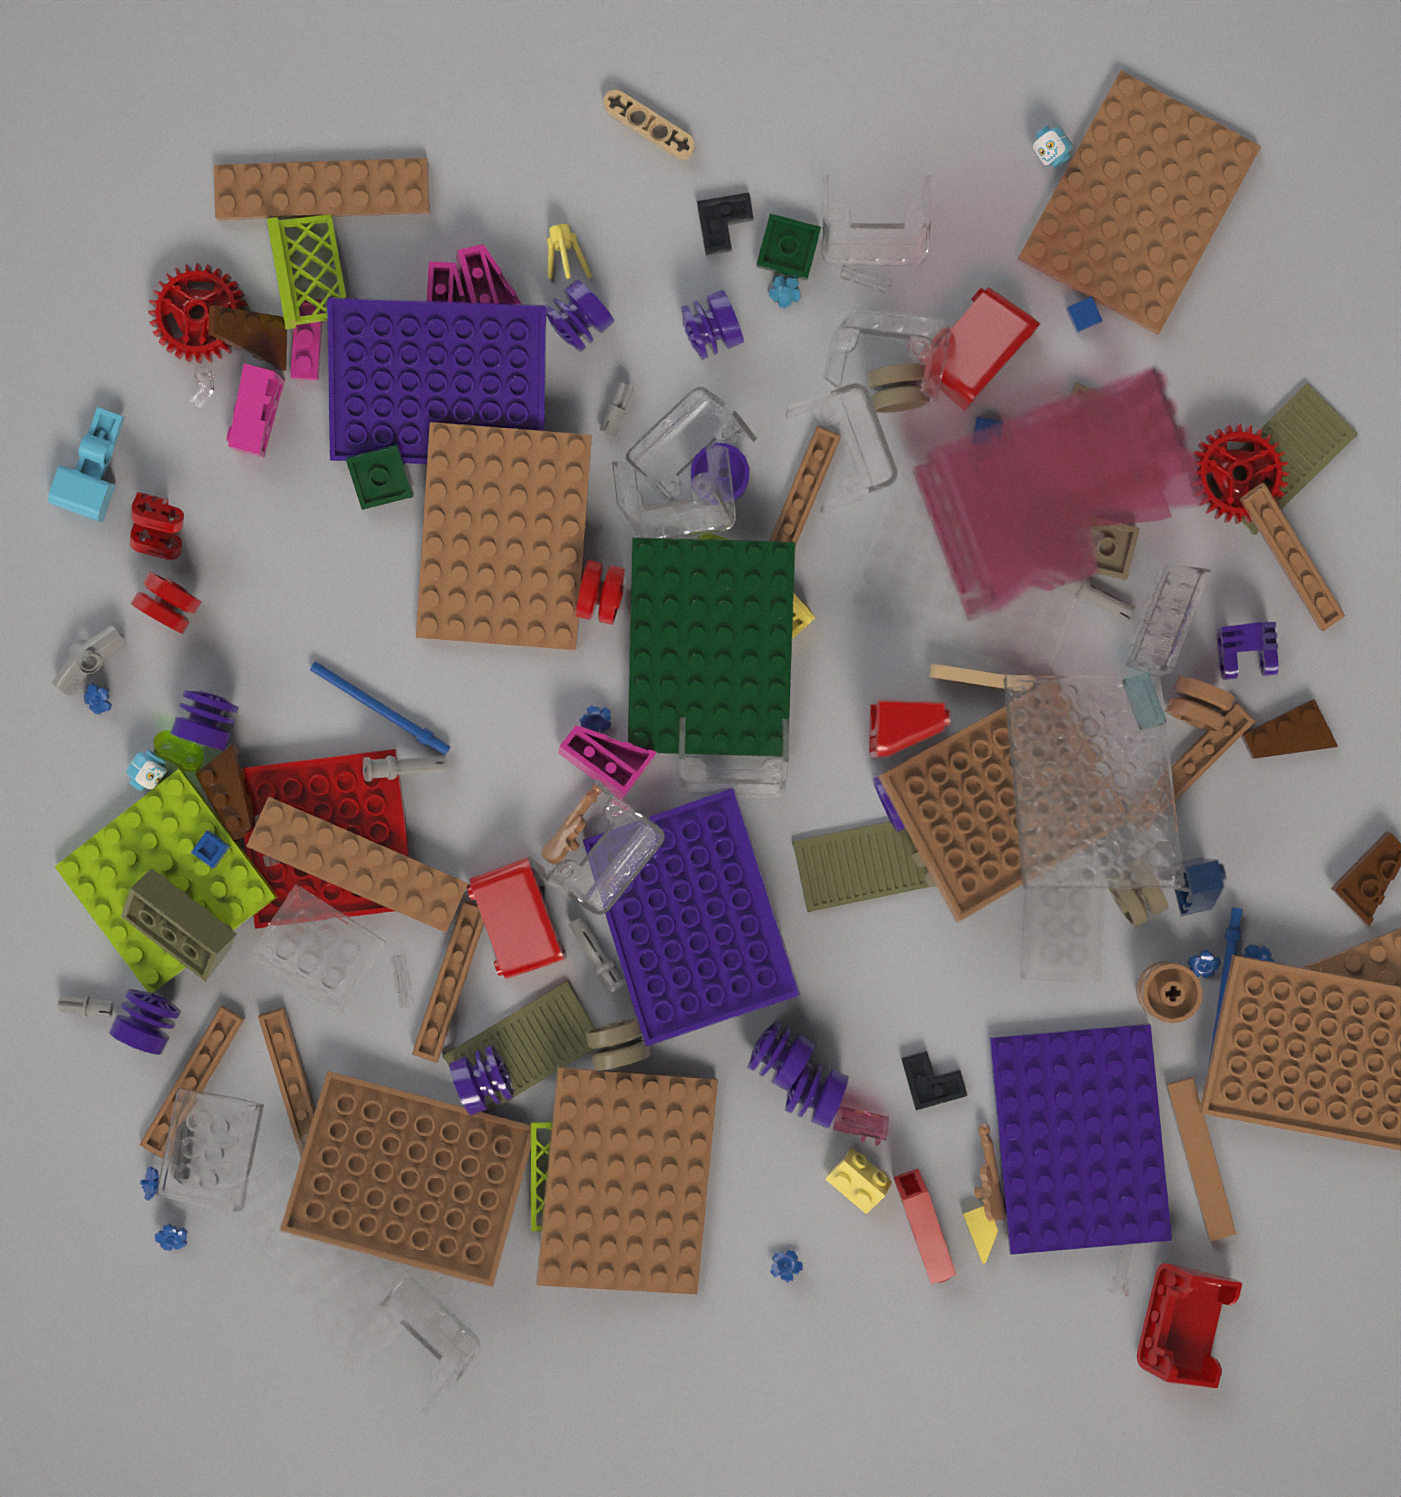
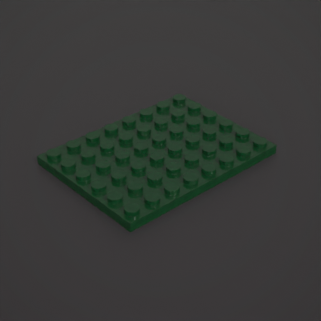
[628,537,795,757]

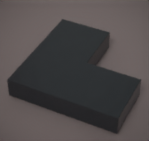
[697,193,754,255]
[901,1051,968,1111]

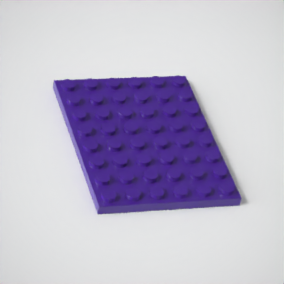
[327,297,547,464]
[583,788,801,1046]
[989,1024,1172,1255]

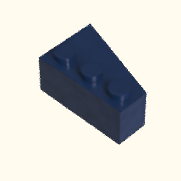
[1169,858,1226,917]

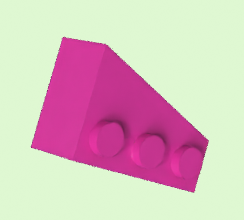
[456,244,522,304]
[426,261,467,302]
[226,363,285,458]
[558,725,657,801]

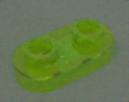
[153,730,204,772]

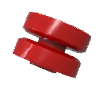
[576,560,626,625]
[130,571,202,634]

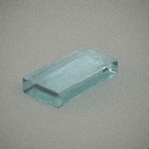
[1122,672,1167,731]

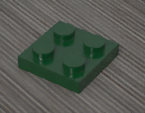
[756,213,821,280]
[346,444,414,510]

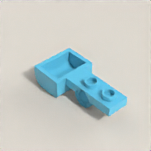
[48,407,125,522]

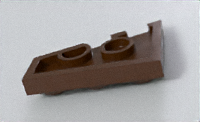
[209,306,287,372]
[1241,699,1338,759]
[195,744,256,841]
[1330,831,1401,927]

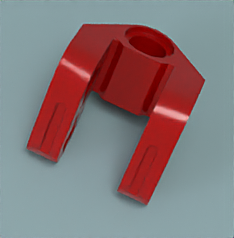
[130,492,184,560]

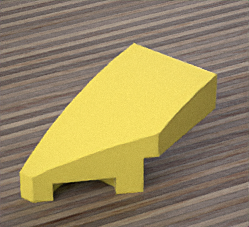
[963,1206,998,1264]

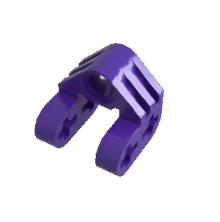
[1217,622,1279,680]

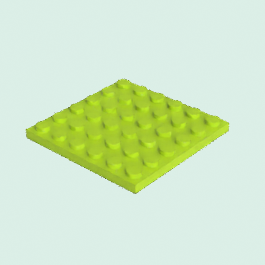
[54,768,278,993]

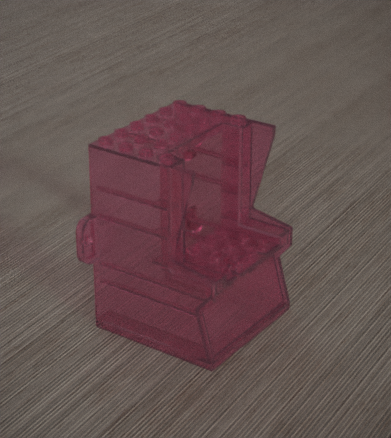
[912,366,1207,621]

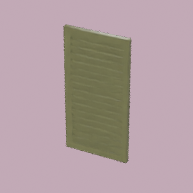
[1207,383,1358,535]
[792,821,937,912]
[443,981,596,1114]

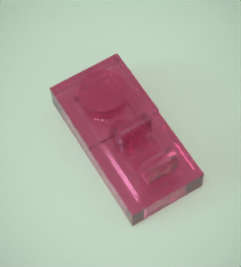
[833,1106,889,1146]

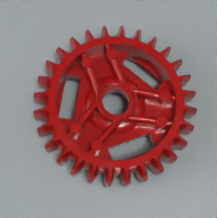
[148,263,248,364]
[1188,424,1290,524]

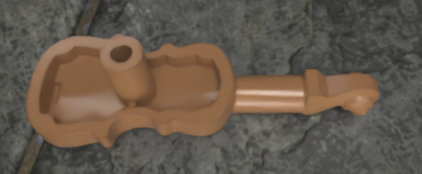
[541,782,604,864]
[974,1124,1005,1221]

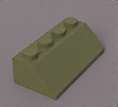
[121,868,237,982]

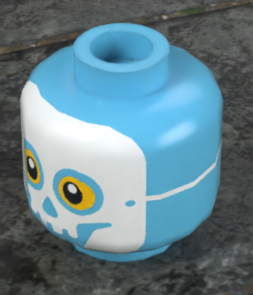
[1032,126,1073,168]
[126,750,167,791]

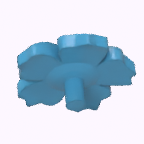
[769,276,801,309]

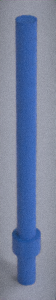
[310,661,451,755]
[1208,907,1243,1066]

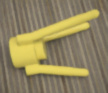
[547,224,592,280]

